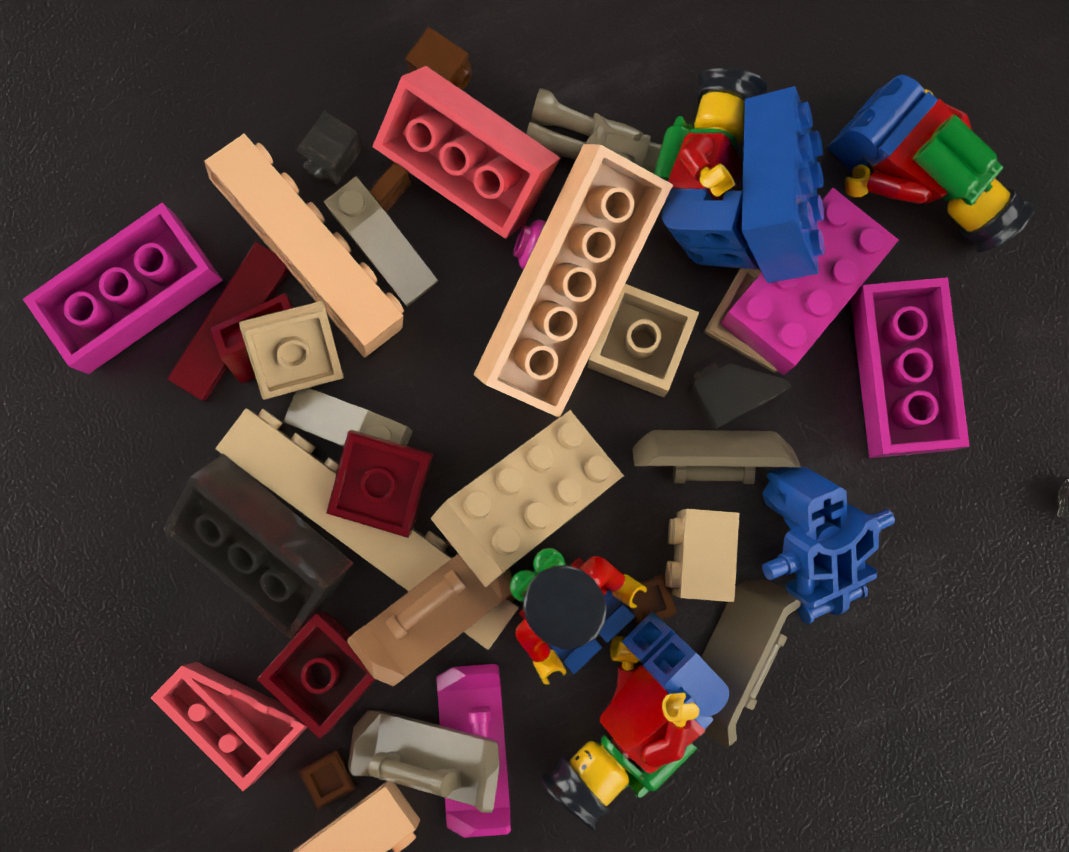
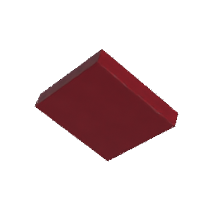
[326,430,433,538]

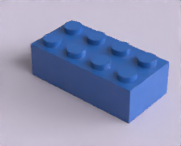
[742,86,825,283]

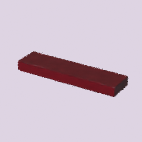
[167,242,289,402]

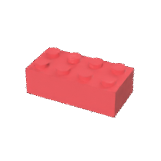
[372,66,561,239]

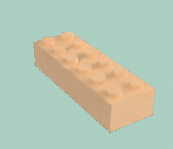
[474,144,673,418]

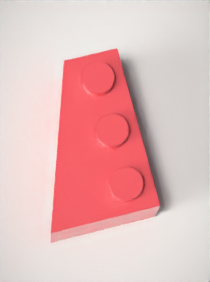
[151,662,307,791]

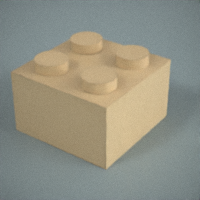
[587,284,699,398]
[665,509,739,602]

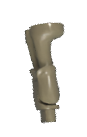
[526,88,662,174]

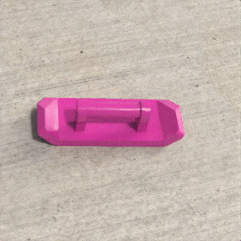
[436,664,511,838]

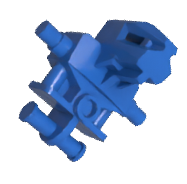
[762,467,895,624]

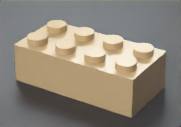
[431,410,624,588]

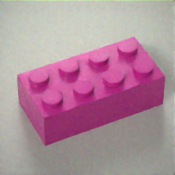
[720,188,899,376]
[23,203,223,374]
[850,277,970,458]

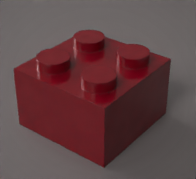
[257,611,376,739]

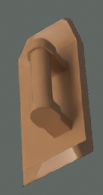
[348,554,512,687]

